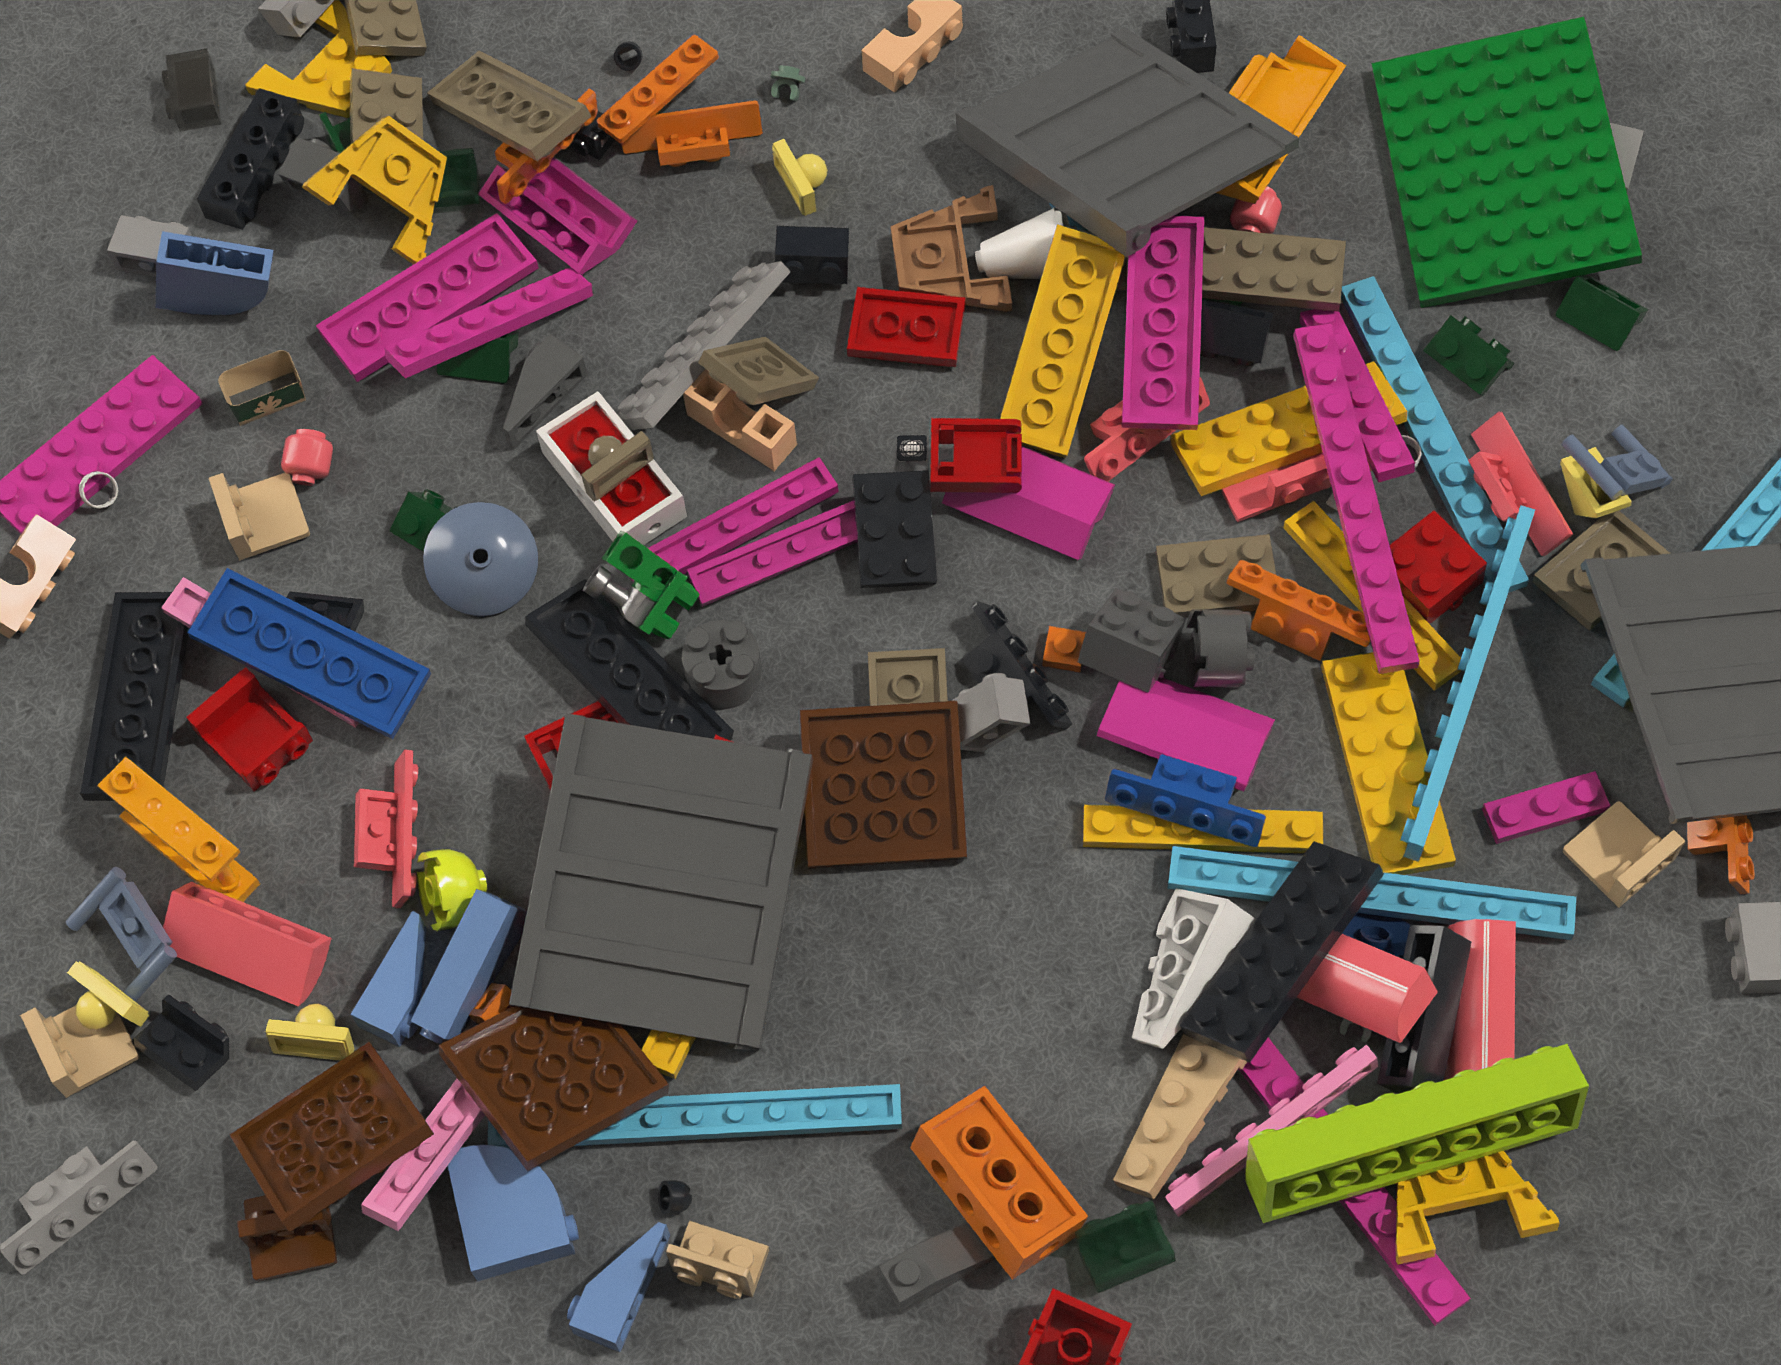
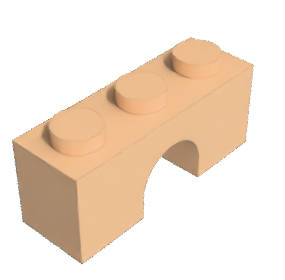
[861,0,963,93]
[683,369,797,471]
[0,514,76,638]

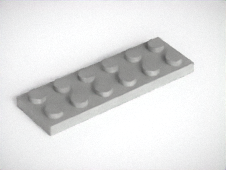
[617,261,790,430]

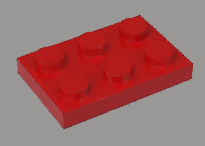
[847,287,966,367]

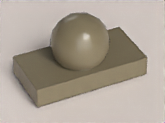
[581,431,654,501]

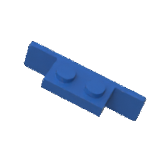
[1105,754,1266,847]

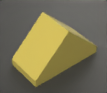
[1560,447,1632,518]

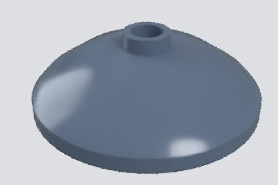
[423,502,538,616]

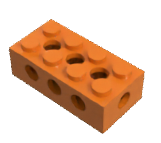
[910,1086,1088,1280]

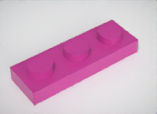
[1482,771,1611,844]

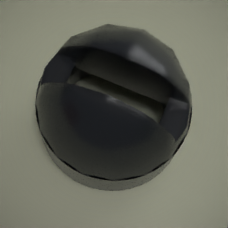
[614,41,643,71]
[658,1180,692,1215]

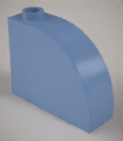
[156,231,274,315]
[448,1145,579,1281]

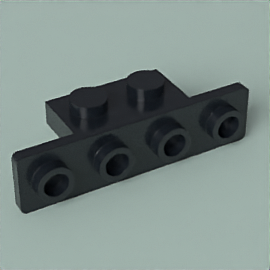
[962,601,1072,729]

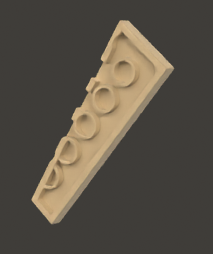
[1113,1034,1247,1199]

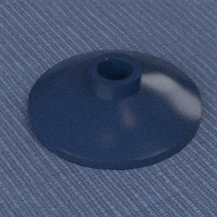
[1342,913,1410,958]

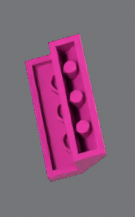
[478,157,637,274]
[942,447,1115,560]
[1096,677,1275,792]

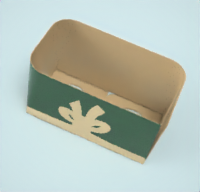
[218,350,306,426]

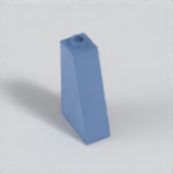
[411,889,527,1044]

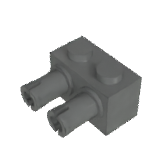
[278,137,368,213]

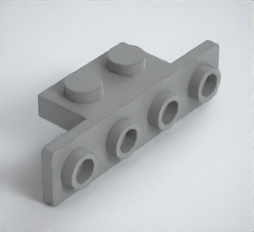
[0,1141,158,1275]

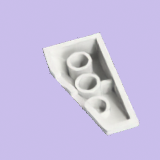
[1132,888,1257,1049]

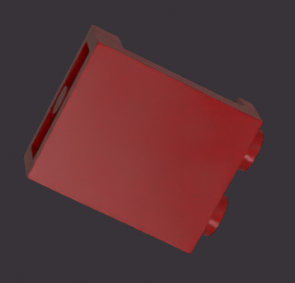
[186,667,313,791]

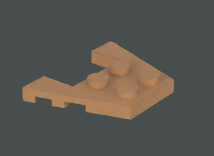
[891,185,1012,312]

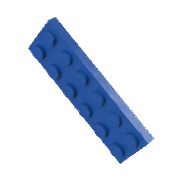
[187,568,431,739]

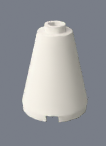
[975,207,1070,279]

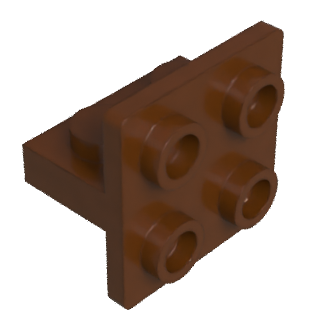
[237,1195,337,1282]

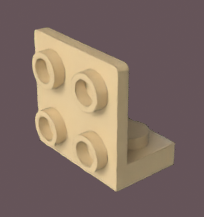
[209,473,310,561]
[1563,801,1685,908]
[20,1005,139,1098]
[666,1221,769,1299]

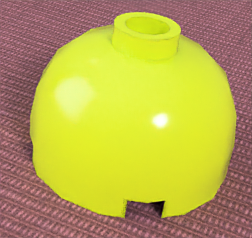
[417,849,487,931]

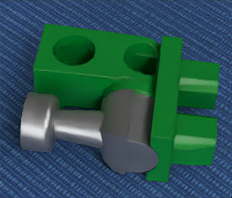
[583,530,700,640]

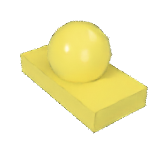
[772,139,828,216]
[67,961,150,1030]
[265,1004,354,1061]

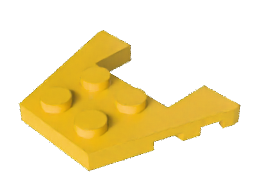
[245,0,392,118]
[302,116,447,265]
[1396,1151,1560,1265]

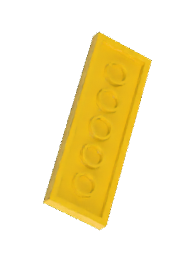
[1000,224,1125,459]
[1170,361,1408,496]
[1321,652,1456,875]

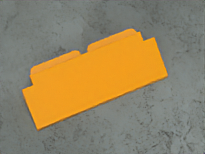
[1216,35,1346,204]

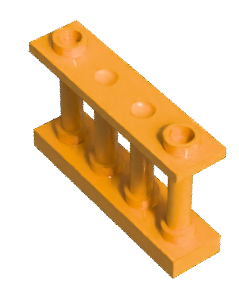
[97,757,260,902]

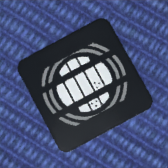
[897,435,927,462]

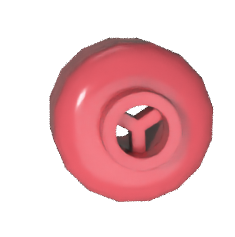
[1230,186,1282,234]
[281,429,333,486]

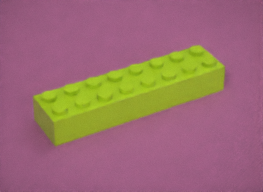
[1245,1044,1589,1223]

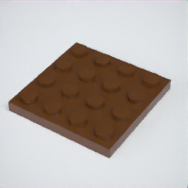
[800,701,967,869]
[439,1006,669,1171]
[230,1042,434,1232]

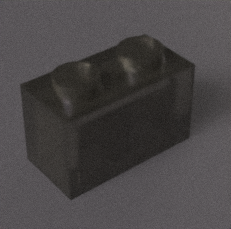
[162,48,221,132]

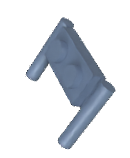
[1561,425,1673,500]
[66,867,177,1002]

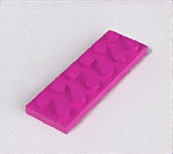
[316,213,539,382]
[1122,216,1204,430]
[0,355,203,534]

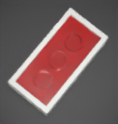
[536,391,687,545]

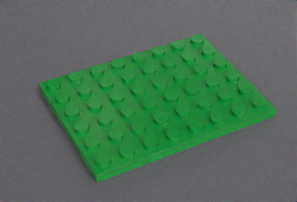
[1371,17,1642,308]

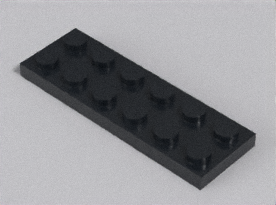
[525,579,734,741]
[80,592,189,801]
[1180,841,1384,1063]

